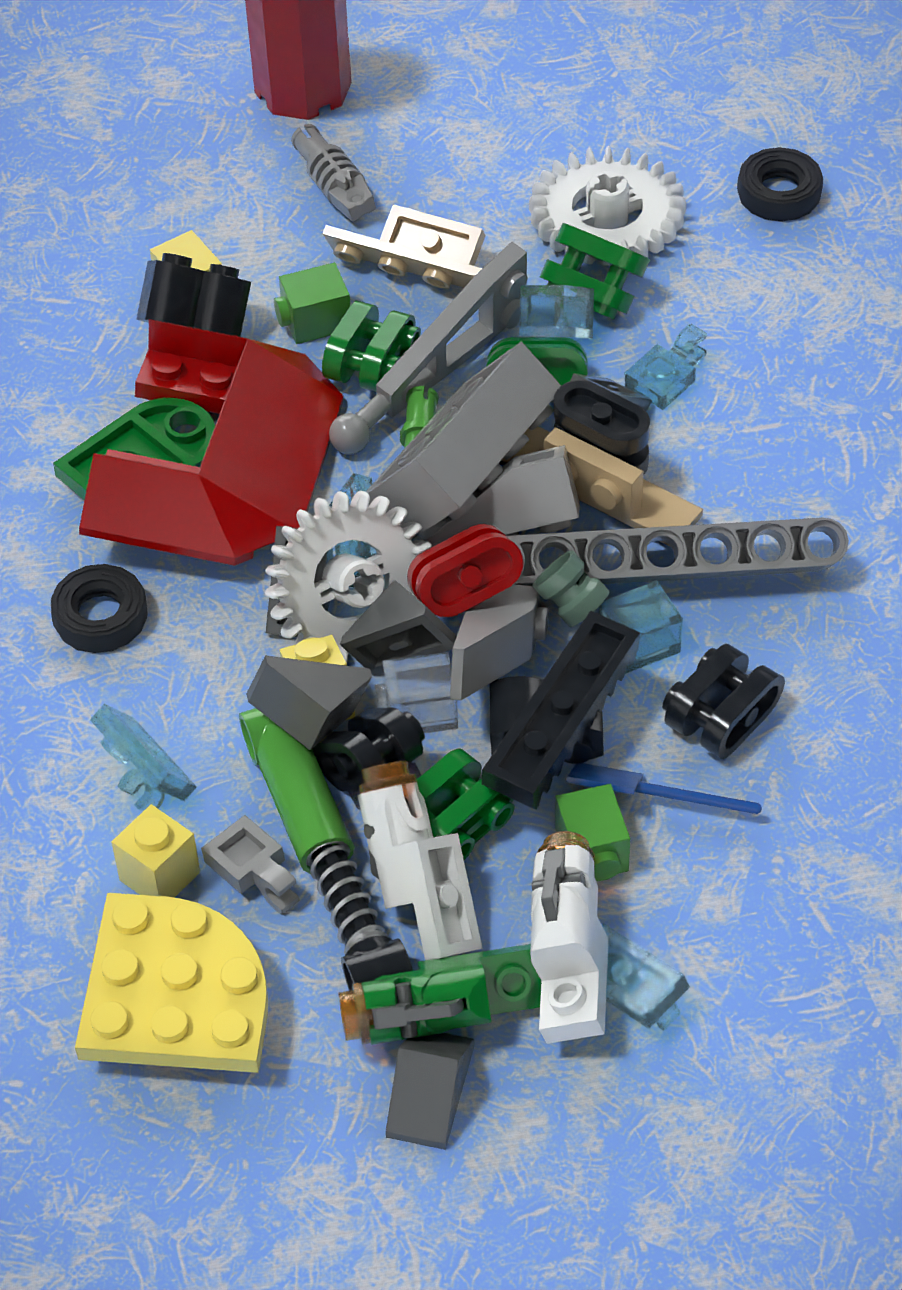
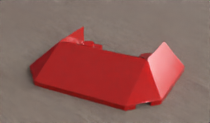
[79,319,344,566]

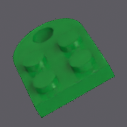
[53,398,215,500]

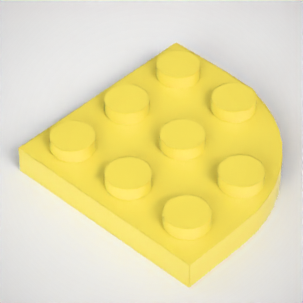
[75,893,268,1073]

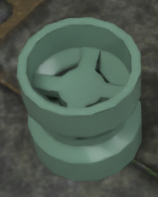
[532,550,609,627]

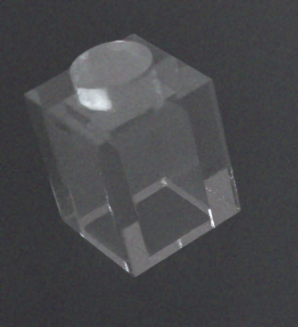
[374,652,458,733]

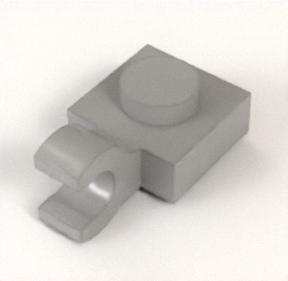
[201,815,300,914]

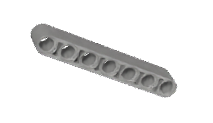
[507,517,849,586]

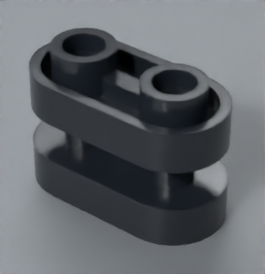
[554,380,650,476]
[662,644,785,759]
[312,707,425,792]

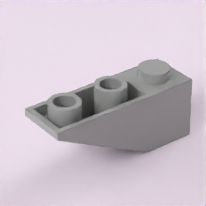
[425,445,580,547]

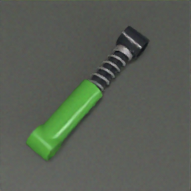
[239,708,413,1013]

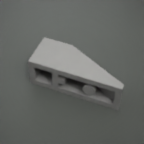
[450,584,549,701]

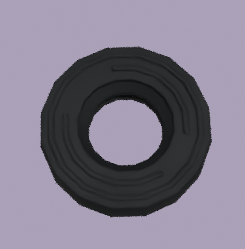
[737,147,823,221]
[51,564,148,653]

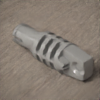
[291,124,376,221]

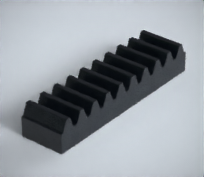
[482,611,640,810]

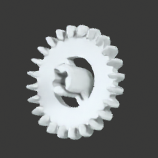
[529,145,686,266]
[265,491,432,663]

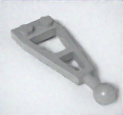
[329,242,528,454]

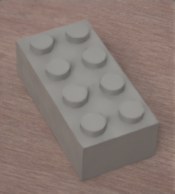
[366,341,561,541]

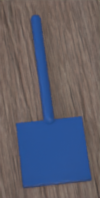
[566,763,762,814]

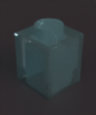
[519,285,594,339]
[599,580,683,674]

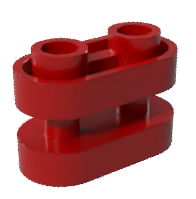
[407,524,523,617]

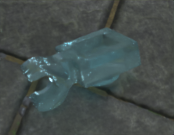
[624,324,707,410]

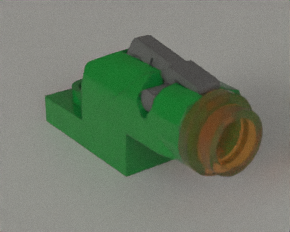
[338,944,542,1045]

